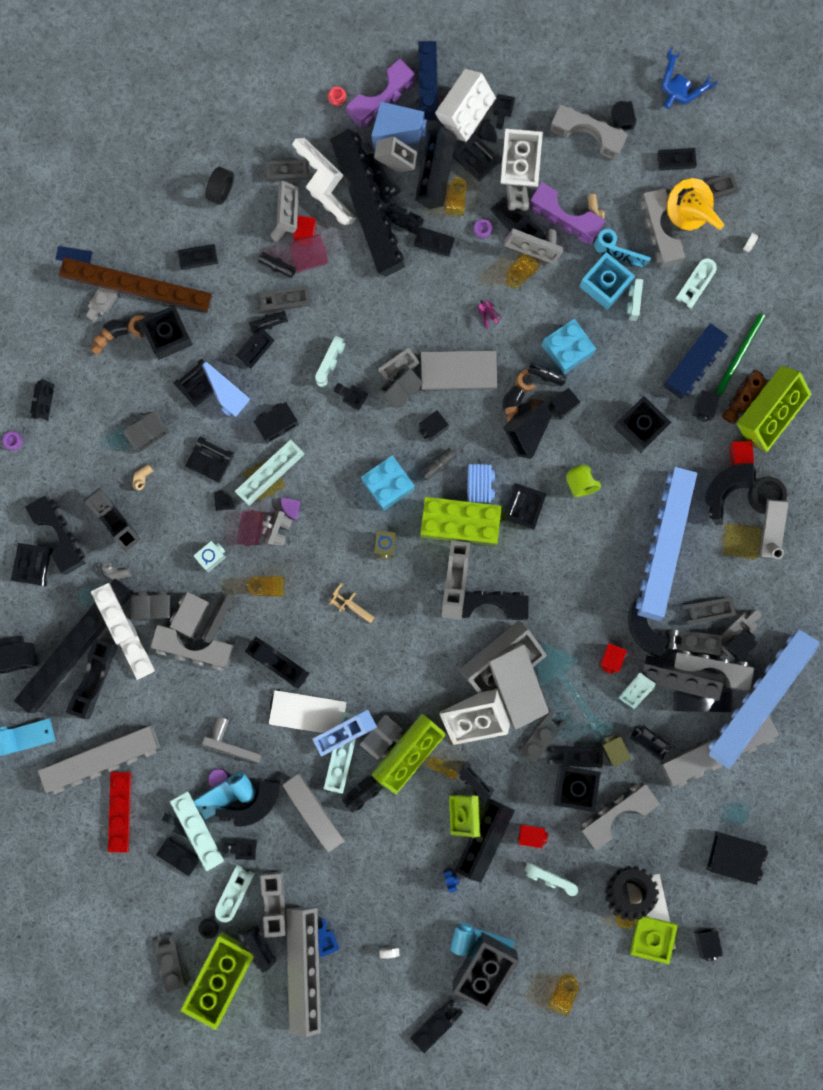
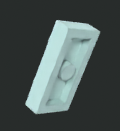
[626,279,643,321]

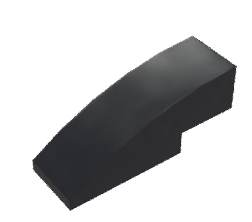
[491,197,545,240]
[673,691,731,712]

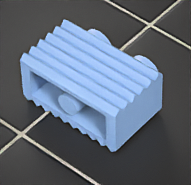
[467,464,495,504]

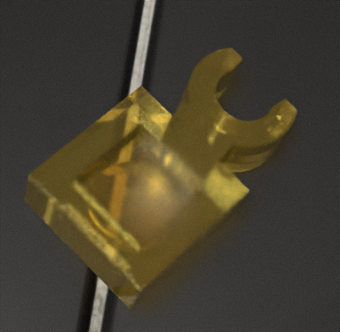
[425,756,458,780]

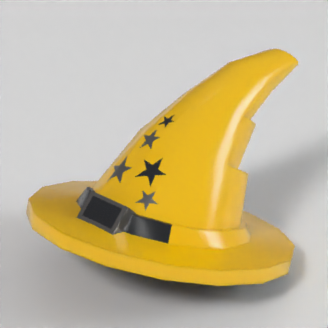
[667,178,724,230]

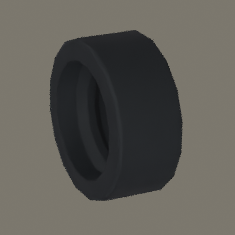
[205,166,234,205]
[748,476,787,514]

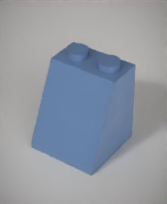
[372,102,427,152]

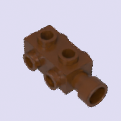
[722,370,767,424]

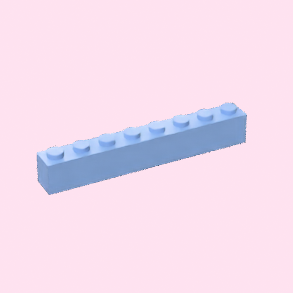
[636,467,697,621]
[709,629,820,770]

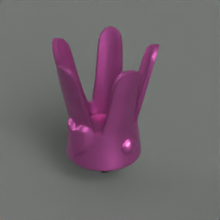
[477,300,502,329]

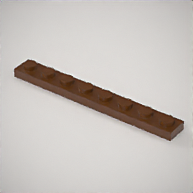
[59,257,212,313]

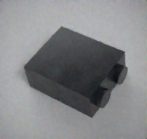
[706,831,768,885]

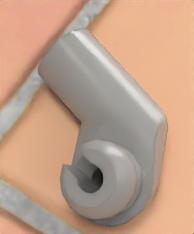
[102,562,131,580]

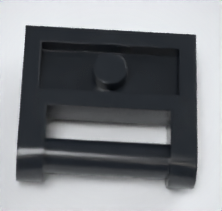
[453,134,502,182]
[173,358,214,408]
[185,436,235,483]
[502,483,546,530]
[11,543,54,587]
[458,761,494,802]
[243,925,276,973]

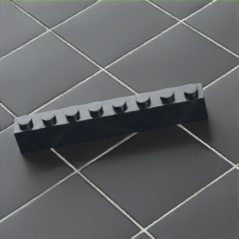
[330,129,405,277]
[14,578,134,713]

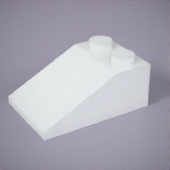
[501,129,543,187]
[440,689,511,745]

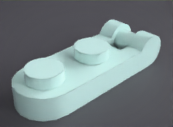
[676,259,717,309]
[315,336,345,387]
[524,863,578,896]
[215,865,255,922]

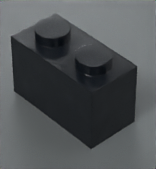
[253,402,299,444]

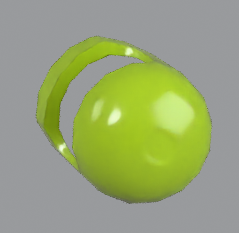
[566,464,601,497]

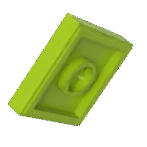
[449,795,480,837]
[629,916,678,965]

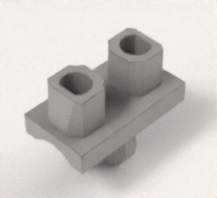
[258,511,292,546]

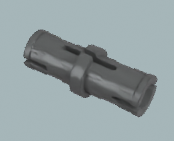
[420,448,457,481]

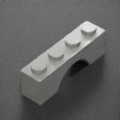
[550,104,628,160]
[639,188,685,269]
[442,541,470,620]
[151,625,235,671]
[671,650,754,691]
[580,783,660,850]

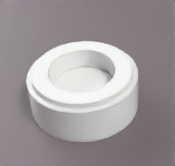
[743,233,758,252]
[379,946,400,958]

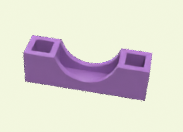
[346,59,415,129]
[529,182,606,245]

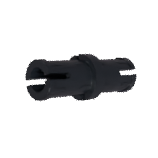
[258,252,296,278]
[249,310,288,334]
[528,362,566,386]

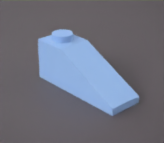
[202,362,250,417]
[313,710,377,756]

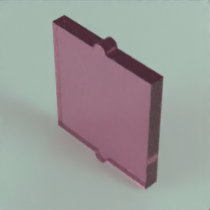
[289,234,329,273]
[236,510,264,547]

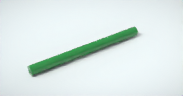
[714,313,765,396]

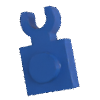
[443,869,459,893]
[318,918,340,958]

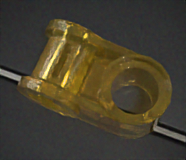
[445,177,467,216]
[506,253,540,289]
[247,576,285,597]
[548,974,579,1017]

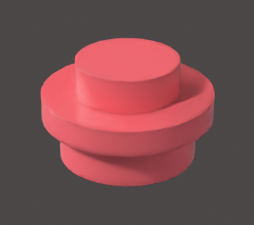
[328,87,346,106]

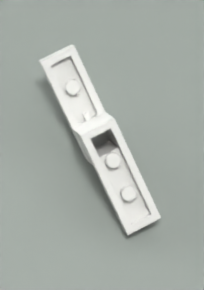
[292,138,357,225]
[91,583,155,680]

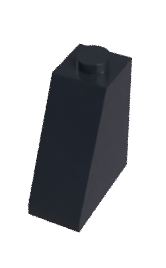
[503,399,552,459]

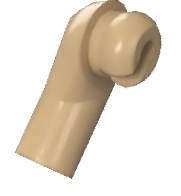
[587,194,605,219]
[132,464,154,491]

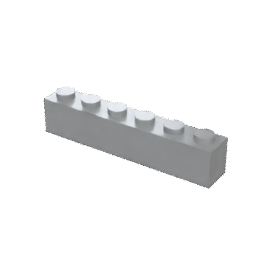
[660,716,779,788]
[38,726,161,795]
[286,907,321,1037]

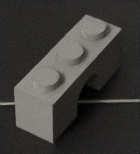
[260,871,287,938]

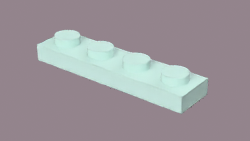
[235,439,305,506]
[324,712,356,794]
[169,791,224,871]

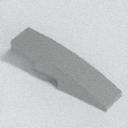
[282,773,344,853]

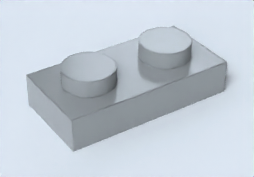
[378,348,420,381]

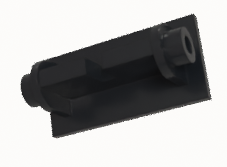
[386,204,424,235]
[30,379,55,421]
[630,724,672,762]
[342,775,383,813]

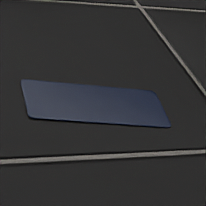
[55,246,93,264]

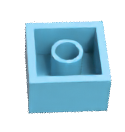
[579,252,635,310]
[541,319,596,374]
[361,455,415,511]

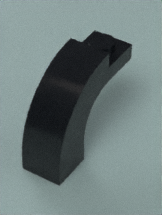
[705,463,757,525]
[84,488,141,552]
[628,591,669,658]
[245,636,310,690]
[215,779,280,827]

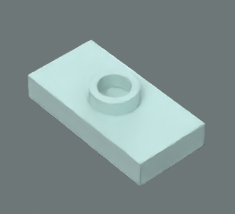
[619,672,656,709]

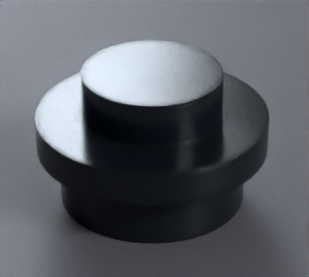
[199,918,219,939]

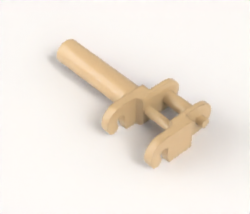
[329,583,375,624]

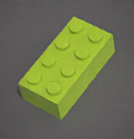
[736,365,812,452]
[420,497,502,547]
[181,932,254,1030]

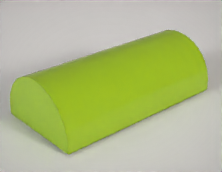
[371,713,446,794]

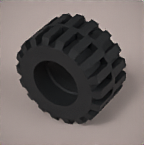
[605,866,659,921]

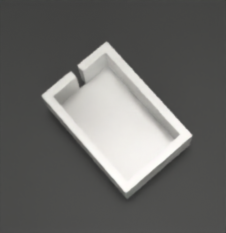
[435,69,496,142]

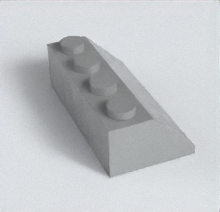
[459,621,547,693]

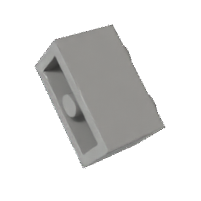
[374,136,418,173]
[170,592,211,638]

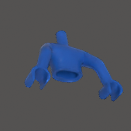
[661,47,718,109]

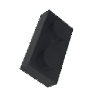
[657,148,697,171]
[414,227,455,257]
[178,244,218,270]
[236,327,275,369]
[156,838,200,877]

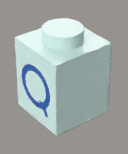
[194,541,226,572]

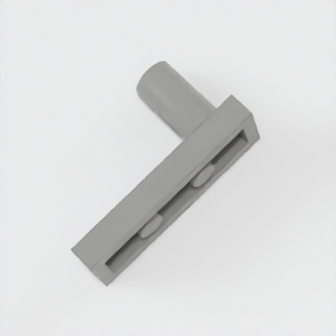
[271,181,299,241]
[504,229,563,264]
[759,499,788,559]
[202,717,262,765]

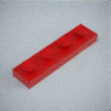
[108,772,131,853]

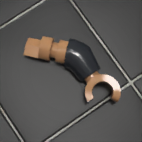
[89,315,145,355]
[503,369,536,423]

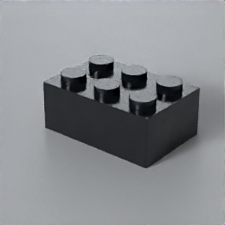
[452,932,519,1012]

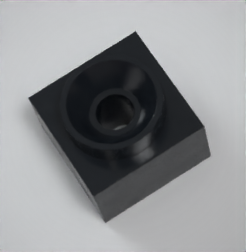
[139,305,193,360]
[614,396,672,453]
[0,636,38,675]
[553,765,601,812]

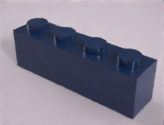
[418,41,438,121]
[663,323,728,399]

